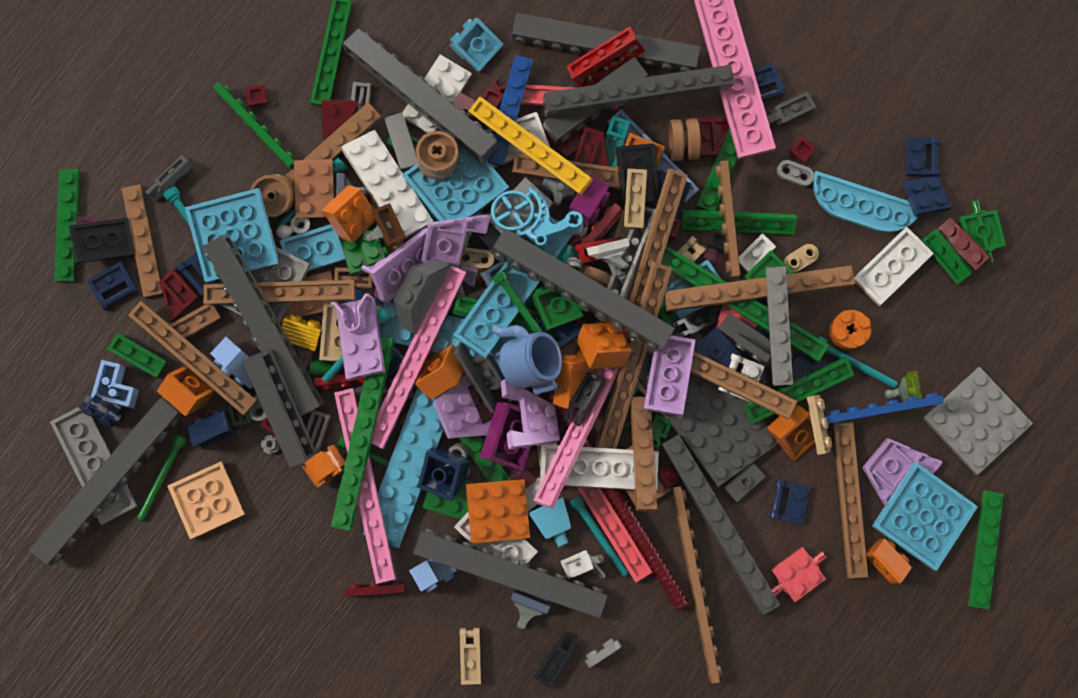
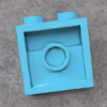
[450,18,504,72]

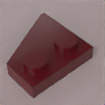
[697,118,729,157]
[159,268,199,322]

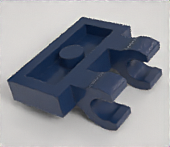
[78,393,121,428]

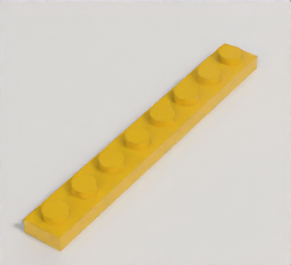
[468,97,593,195]

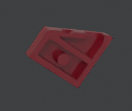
[321,100,359,138]
[574,126,608,167]

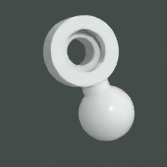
[276,216,311,239]

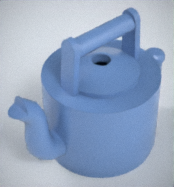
[491,324,562,395]

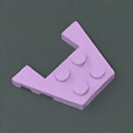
[421,215,490,287]
[433,373,491,439]
[501,379,560,450]
[862,438,943,506]

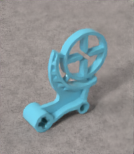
[491,187,583,251]

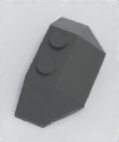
[393,258,452,335]

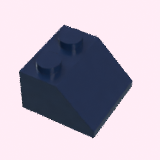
[188,409,236,449]
[417,447,471,501]

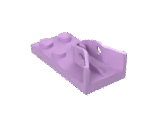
[362,227,427,303]
[331,293,385,381]
[643,336,695,419]

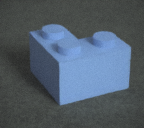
[210,337,253,389]
[91,360,139,409]
[409,559,457,593]

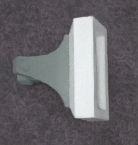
[587,238,629,276]
[561,550,606,579]

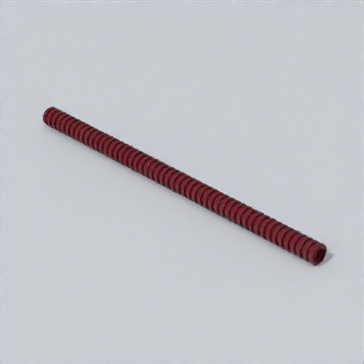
[544,390,690,611]

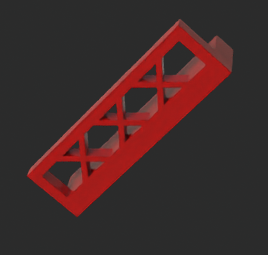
[566,26,645,87]

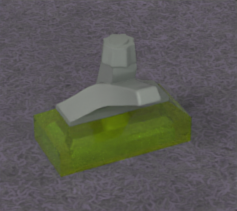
[885,371,924,412]

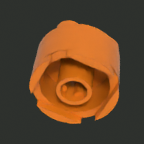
[828,310,871,351]
[302,445,346,488]

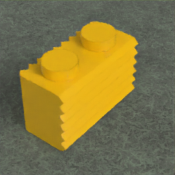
[282,314,322,352]

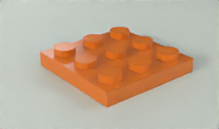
[466,479,530,544]

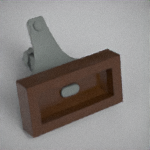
[366,203,406,247]

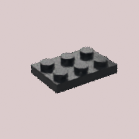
[615,143,660,205]
[69,218,135,264]

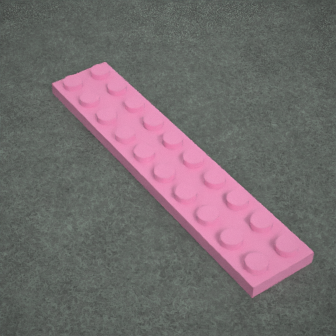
[694,0,776,160]

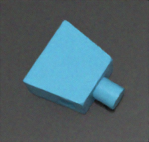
[529,497,571,547]

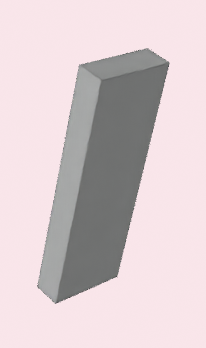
[384,113,417,171]

